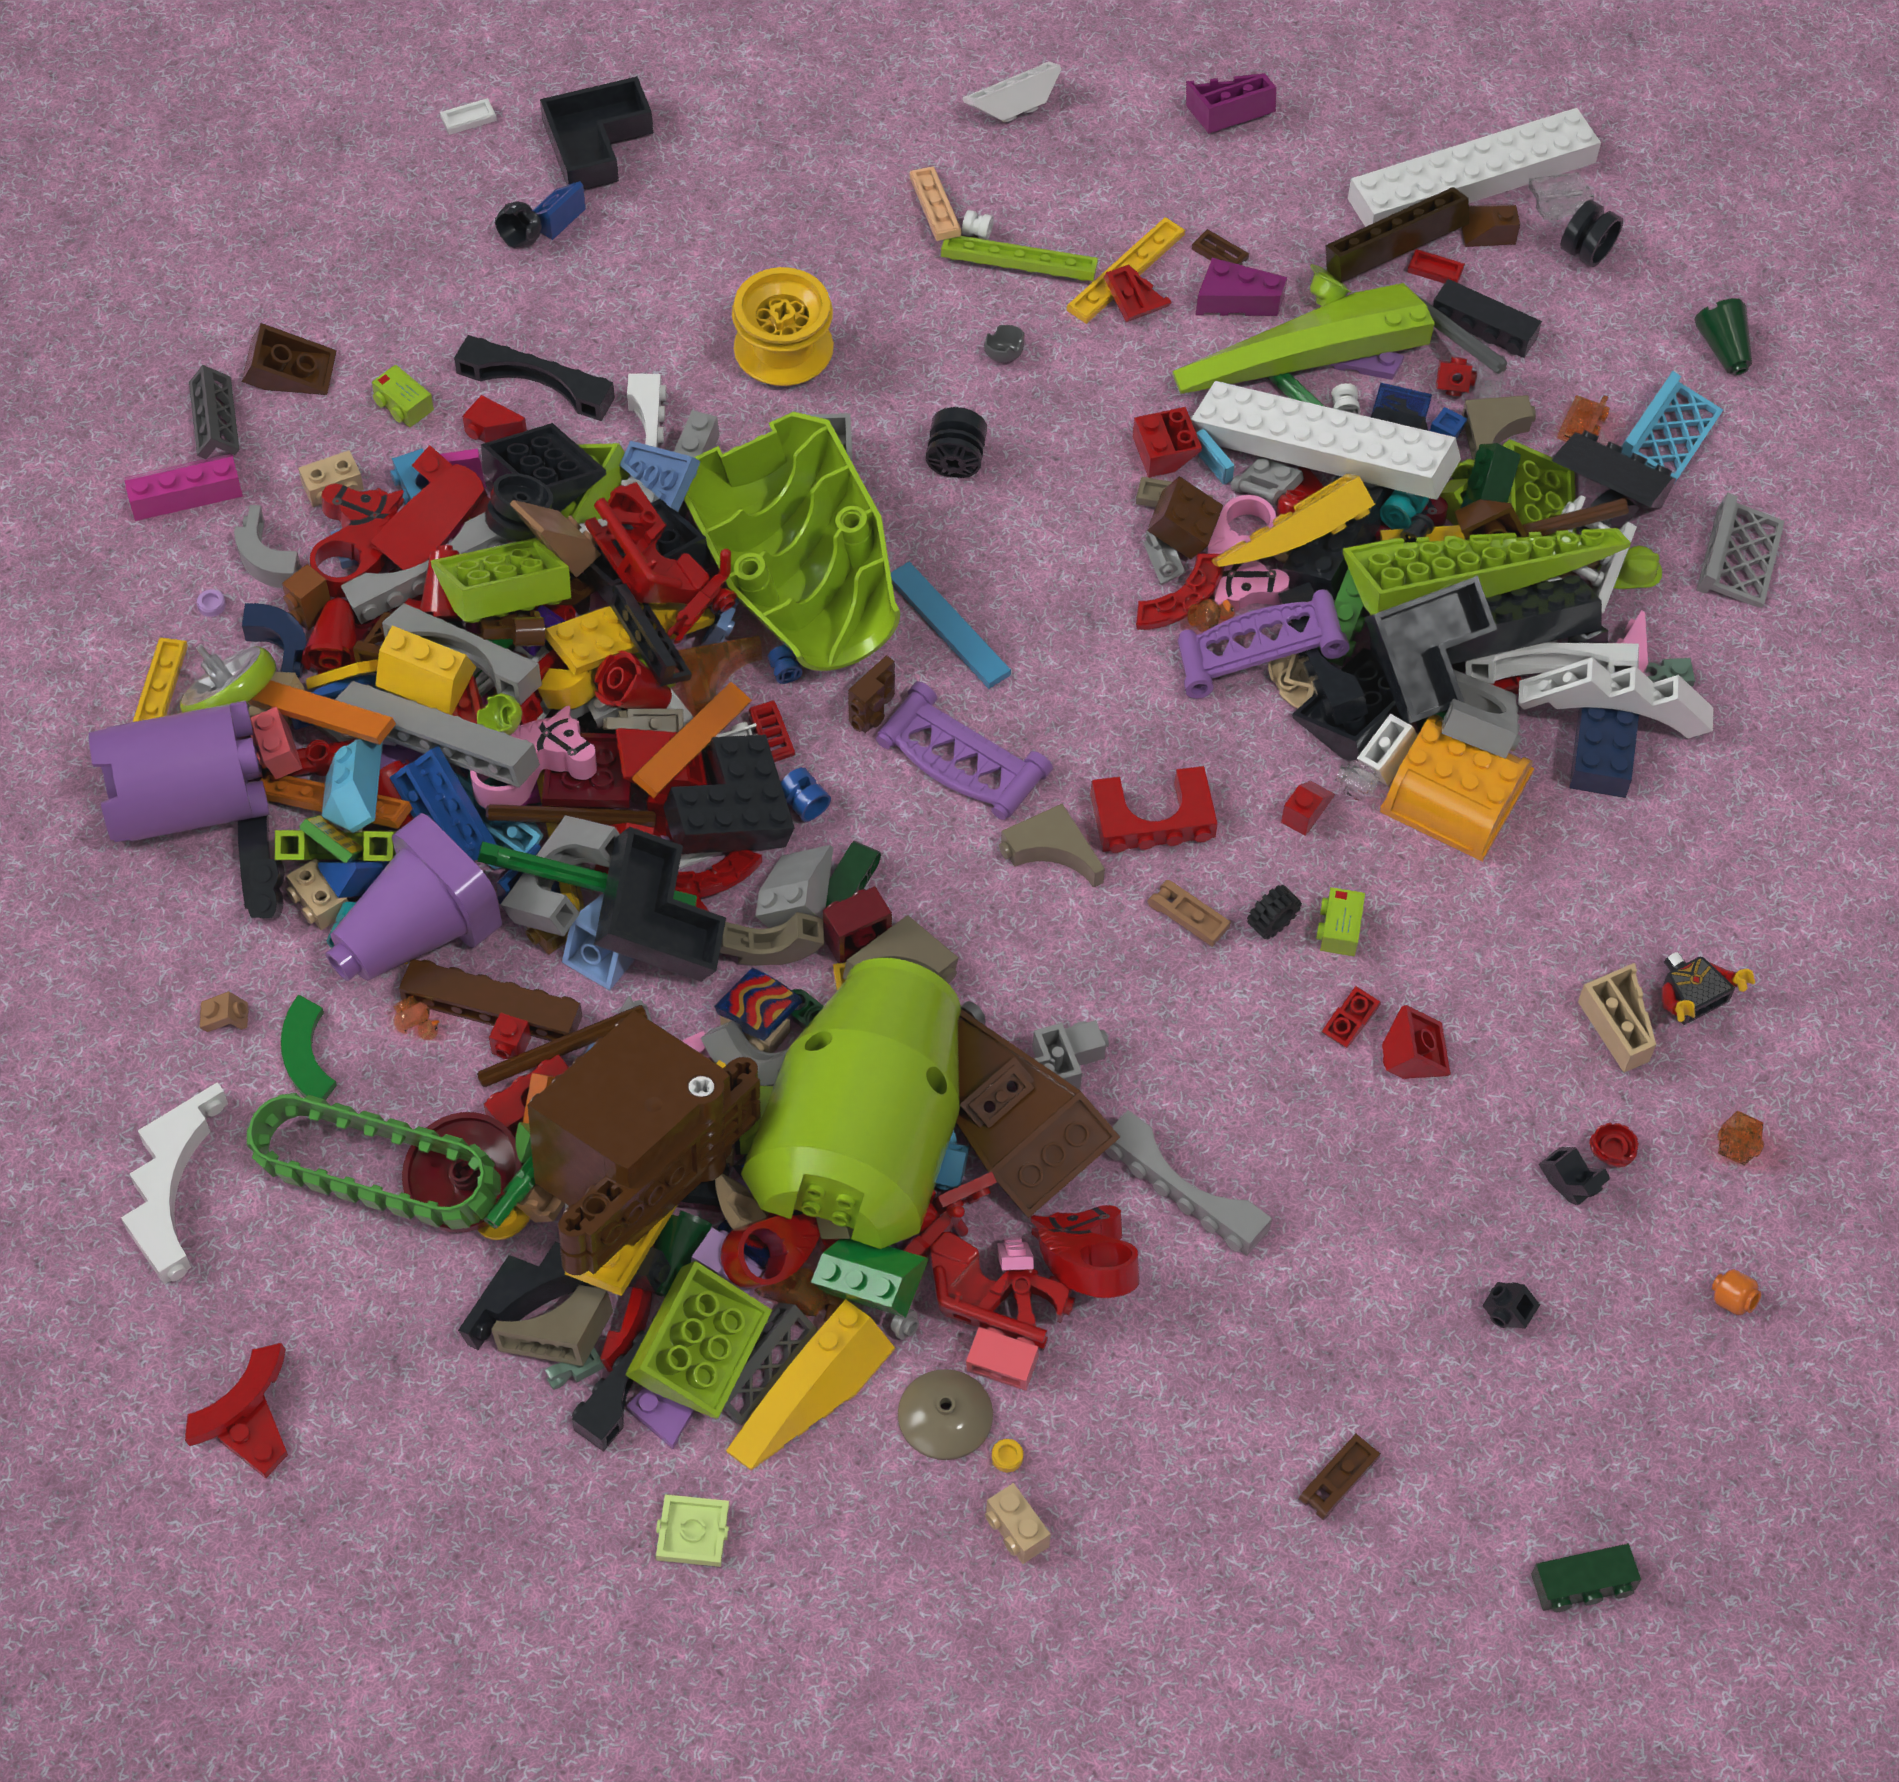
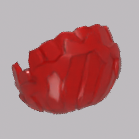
[1590,1123,1639,1168]

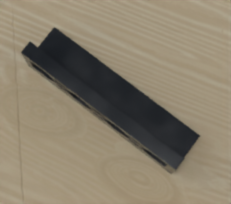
[610,584,692,686]

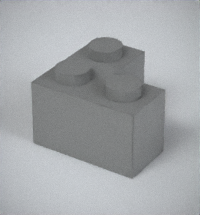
[1014,1023,1082,1090]

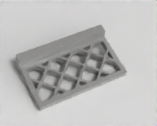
[1696,493,1785,608]

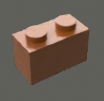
[282,564,331,631]

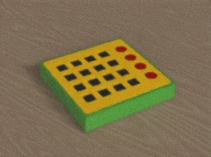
[299,815,363,863]

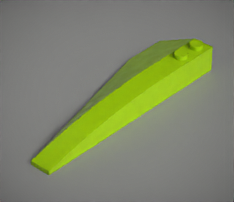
[1172,283,1435,394]
[1343,528,1631,615]

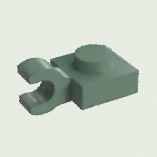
[545,1348,604,1390]

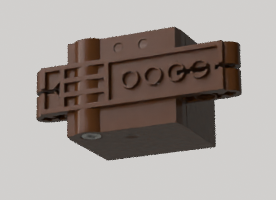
[527,1010,761,1275]

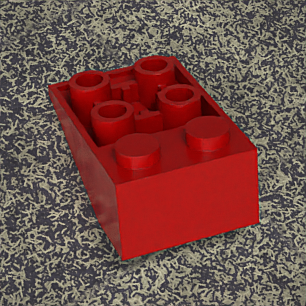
[616,728,707,795]

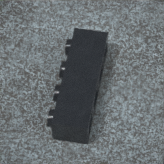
[1433,279,1542,358]

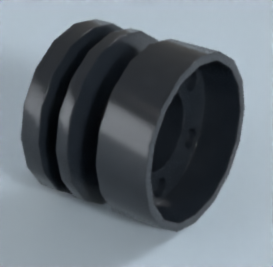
[926,407,987,478]

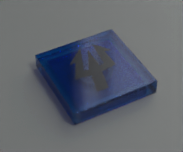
[1371,382,1432,419]

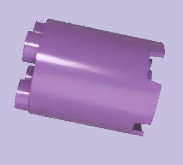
[89,700,270,842]

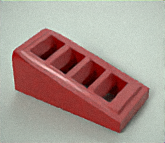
[749,700,795,762]

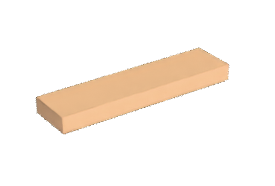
[909,167,961,241]

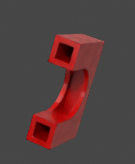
[1090,766,1218,853]

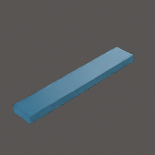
[891,561,1011,689]

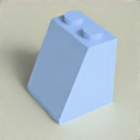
[562,893,635,991]

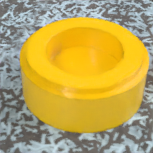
[991,1439,1024,1473]

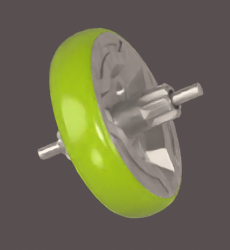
[180,644,276,713]

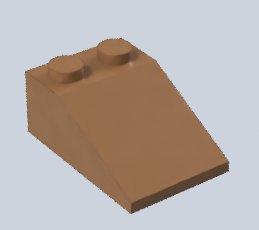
[510,500,601,578]

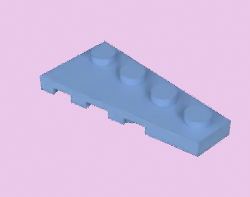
[620,441,701,512]

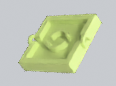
[656,1494,730,1567]

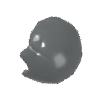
[984,325,1025,363]

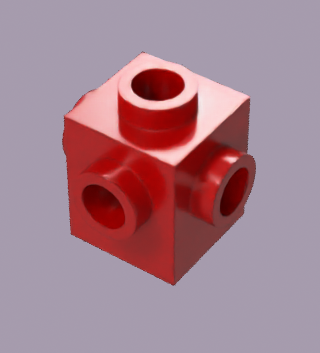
[1436,357,1476,396]

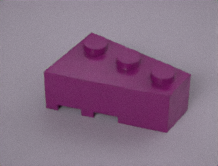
[1186,73,1277,134]
[1196,258,1287,316]

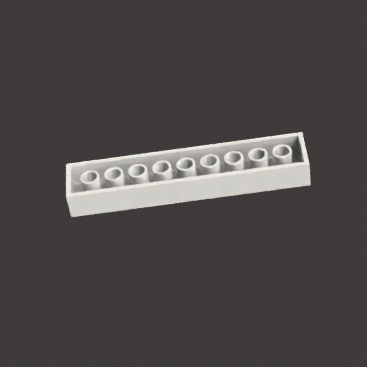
[1348,108,1601,227]
[1191,381,1461,500]

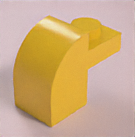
[538,667,599,710]

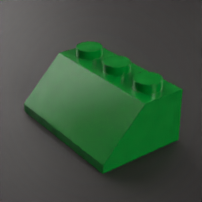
[811,1238,929,1318]

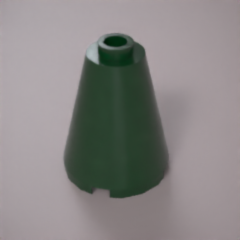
[1694,298,1752,375]
[653,1210,719,1298]

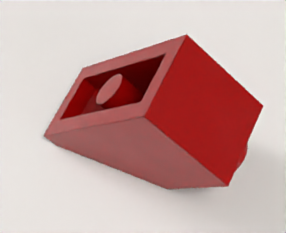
[462,395,527,443]
[1281,780,1335,836]

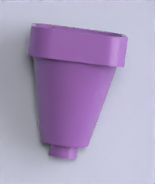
[325,813,502,981]

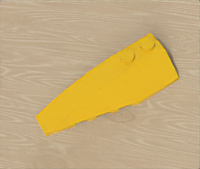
[1211,474,1375,567]
[726,1299,895,1471]

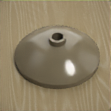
[898,1369,993,1460]

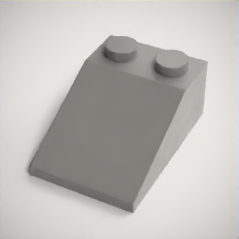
[755,845,833,928]

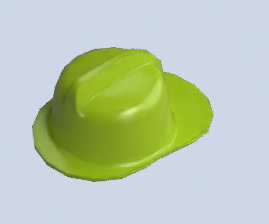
[1310,264,1353,306]
[1597,545,1662,589]

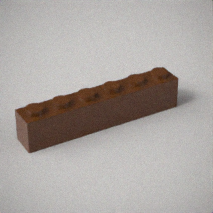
[399,959,583,1041]

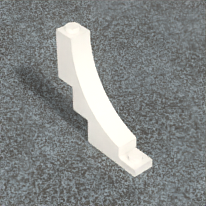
[1518,657,1713,739]
[121,1082,228,1285]

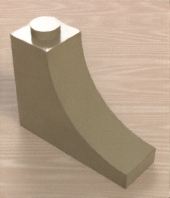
[1462,395,1536,460]
[999,804,1105,888]
[843,915,959,984]
[492,1285,613,1366]

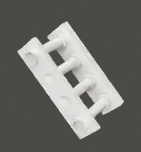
[1539,495,1637,614]

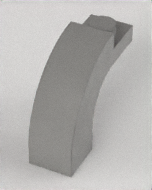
[234,505,301,588]
[701,1019,789,1085]

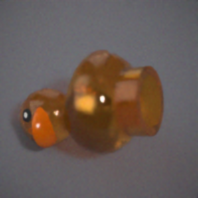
[1188,599,1235,633]
[393,995,440,1040]

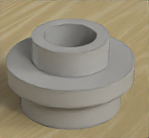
[891,1309,919,1340]

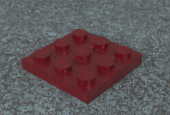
[542,733,632,808]

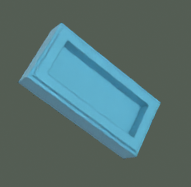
[1196,429,1235,485]

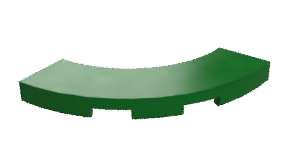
[281,994,337,1100]

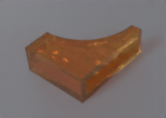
[678,636,762,717]

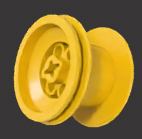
[732,267,834,386]

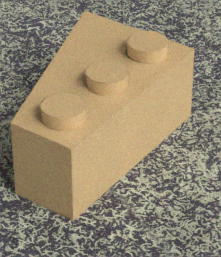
[1578,963,1656,1073]

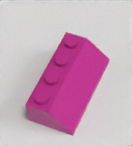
[124,453,243,521]

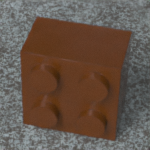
[1147,476,1223,560]

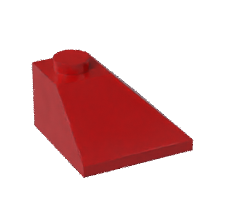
[1382,1005,1451,1079]

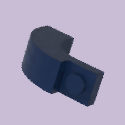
[242,603,307,678]

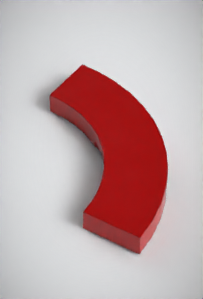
[1136,554,1225,630]
[675,850,763,898]
[185,1343,286,1446]

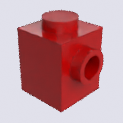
[489,1013,531,1059]

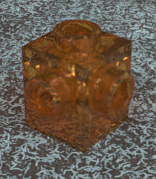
[1717,1111,1764,1166]

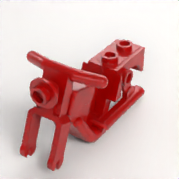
[584,482,737,644]
[903,1203,1076,1350]

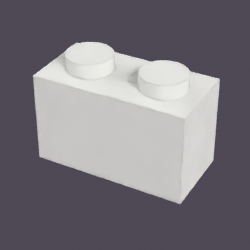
[1357,714,1418,786]

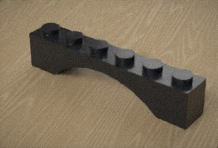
[454,335,615,421]
[1278,582,1368,725]
[572,1311,658,1452]

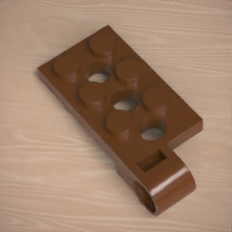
[478,608,545,647]

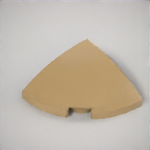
[1268,654,1315,709]
[715,1174,769,1229]

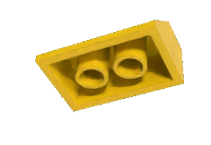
[375,625,476,715]

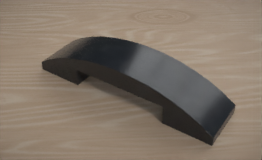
[238,815,270,909]

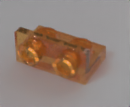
[1557,395,1610,442]

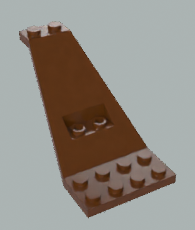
[956,1009,1120,1218]

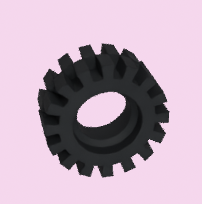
[1247,885,1302,939]

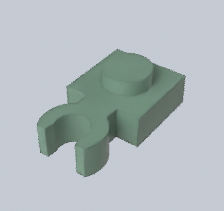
[1645,658,1695,686]

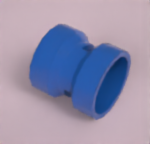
[768,645,803,684]

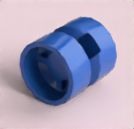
[781,767,831,822]

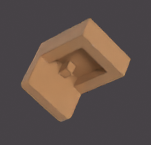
[200,991,249,1032]

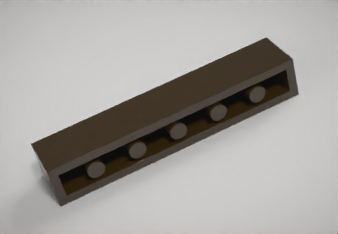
[1325,187,1469,283]

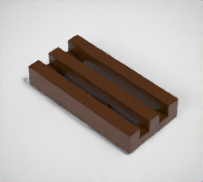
[1192,229,1249,265]

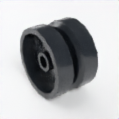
[1560,199,1624,267]
[485,473,553,542]

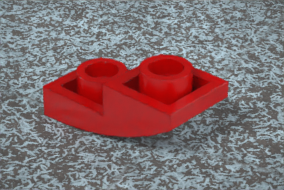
[1322,986,1381,1048]

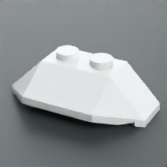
[963,61,1061,122]

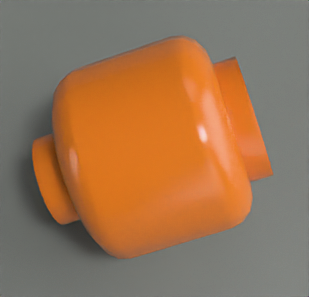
[1712,1269,1761,1315]

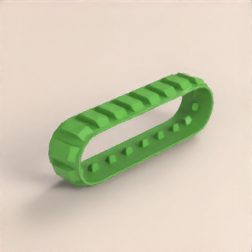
[247,1093,501,1230]

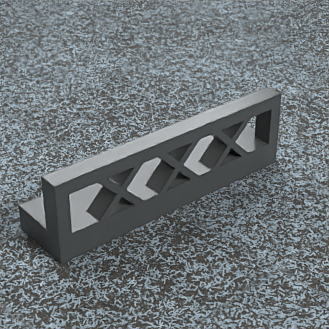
[189,365,240,459]
[723,1303,818,1425]

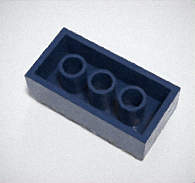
[1569,707,1639,798]

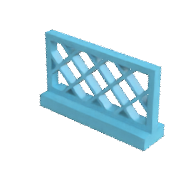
[1621,371,1723,484]

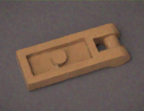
[1147,880,1231,947]

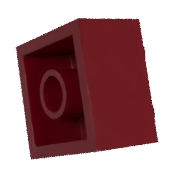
[823,886,892,963]

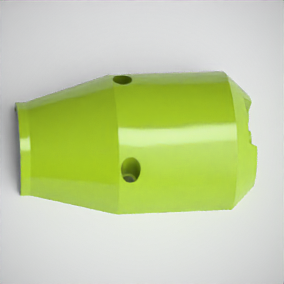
[684,411,900,671]
[741,958,961,1249]

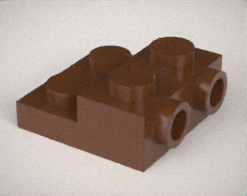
[848,655,895,733]

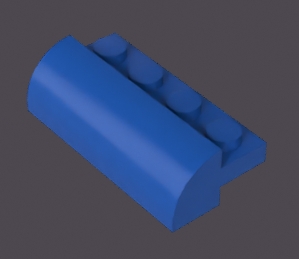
[389,746,497,863]

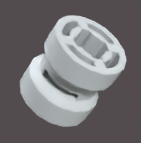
[962,210,994,240]
[1331,383,1361,415]

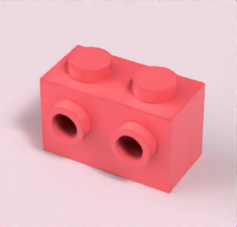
[250,707,302,779]
[966,1327,1039,1391]

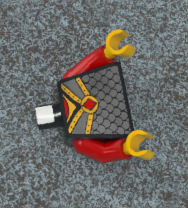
[1661,952,1755,1025]

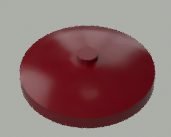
[402,1112,524,1233]

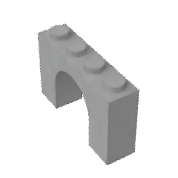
[1442,670,1520,759]
[500,815,620,936]

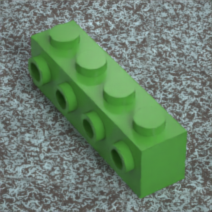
[1317,568,1366,667]

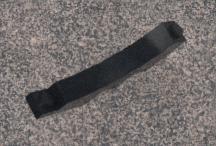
[458,1241,672,1350]

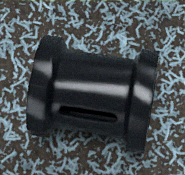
[1400,513,1435,543]

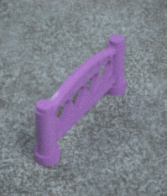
[1178,589,1349,699]
[876,681,1053,820]

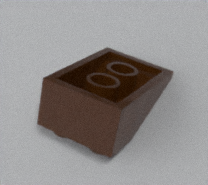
[242,323,337,395]

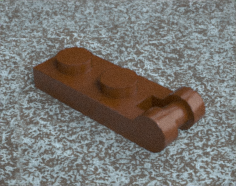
[1298,1433,1381,1520]

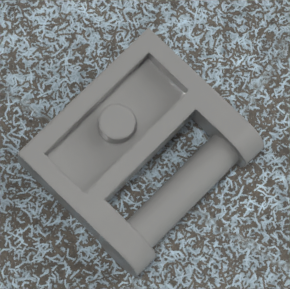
[1231,457,1304,506]

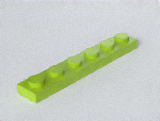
[941,236,1098,281]

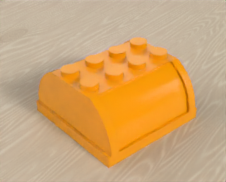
[1380,714,1534,862]

